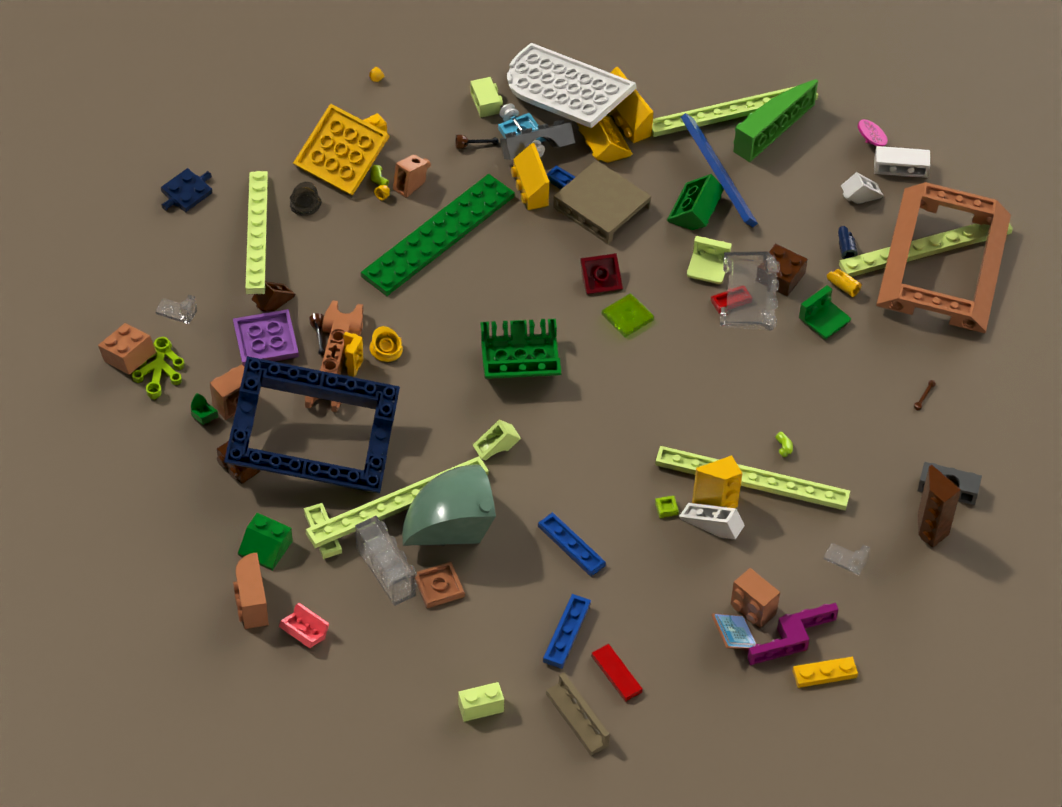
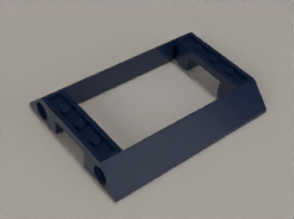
[224,356,400,493]

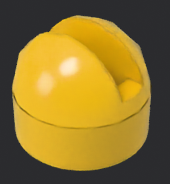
[369,67,385,82]
[374,185,390,201]

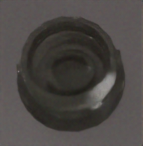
[290,182,322,216]

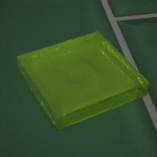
[602,293,654,337]

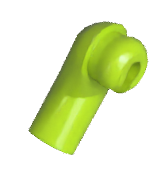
[370,165,389,186]
[775,431,793,458]

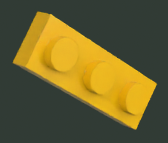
[792,656,858,688]

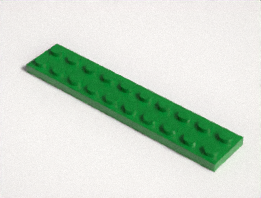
[361,174,515,296]

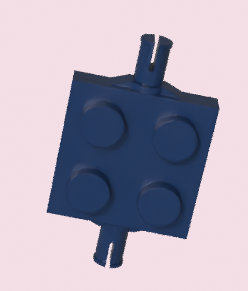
[161,168,212,213]

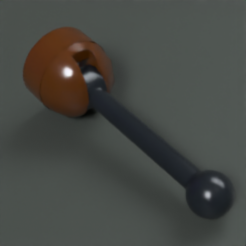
[455,135,499,149]
[309,313,325,356]

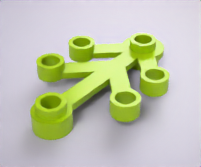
[132,337,185,399]

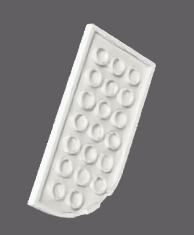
[507,43,637,128]

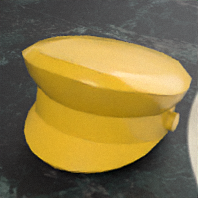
[369,326,403,362]

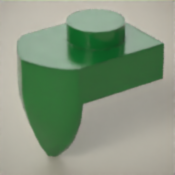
[190,393,219,425]

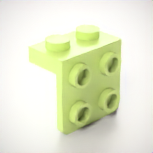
[687,236,732,284]

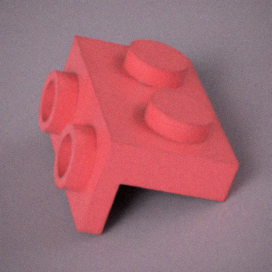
[279,603,329,648]

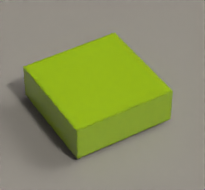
[655,496,679,518]

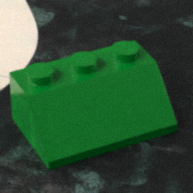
[667,174,724,230]

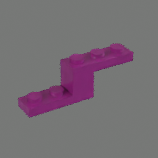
[747,603,839,665]

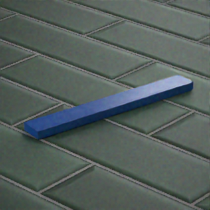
[681,113,758,227]

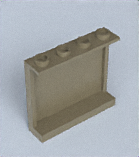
[553,160,651,244]

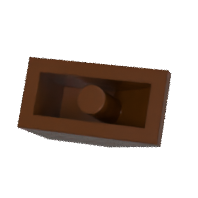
[251,281,296,312]

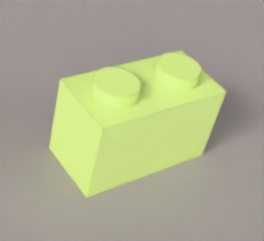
[470,77,503,118]
[458,682,504,722]

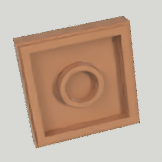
[413,562,465,609]

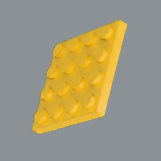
[293,103,390,196]

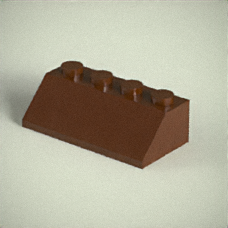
[918,465,961,547]

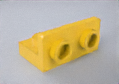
[343,332,364,377]

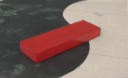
[591,644,643,702]

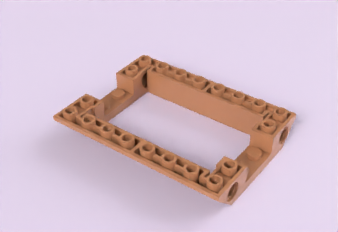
[876,182,1011,333]

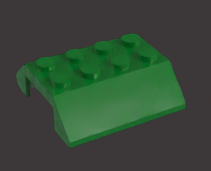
[480,319,561,379]

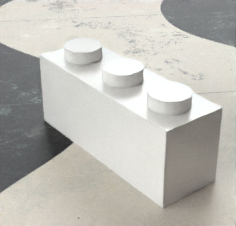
[874,146,930,178]

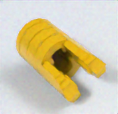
[827,269,862,297]

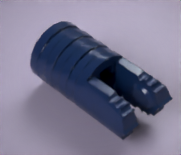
[838,226,858,259]

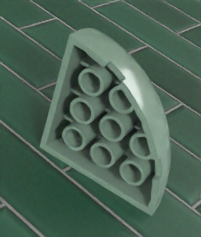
[402,464,496,546]

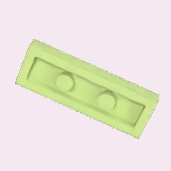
[304,503,342,559]

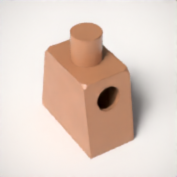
[393,155,431,198]

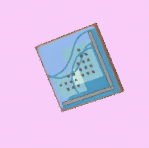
[712,613,756,650]

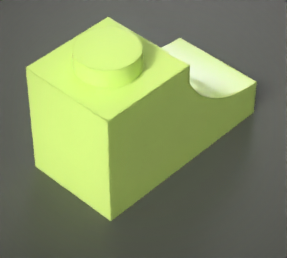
[473,420,521,461]

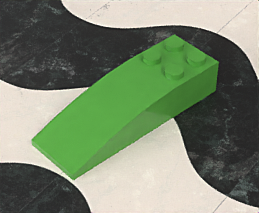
[733,79,818,162]

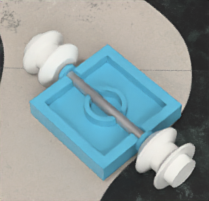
[498,104,546,157]

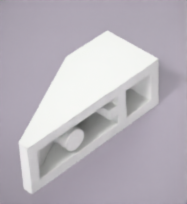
[679,503,745,539]

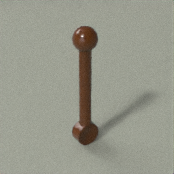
[914,380,936,410]

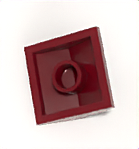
[580,253,623,295]

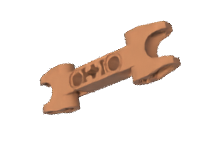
[305,300,364,412]

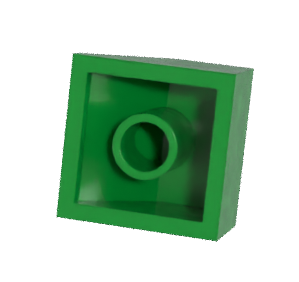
[238,513,293,571]

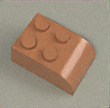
[233,553,269,629]

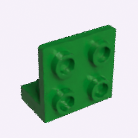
[799,285,851,339]

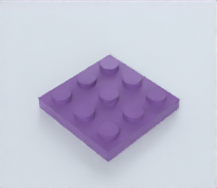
[233,309,299,367]

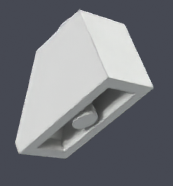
[841,172,883,204]

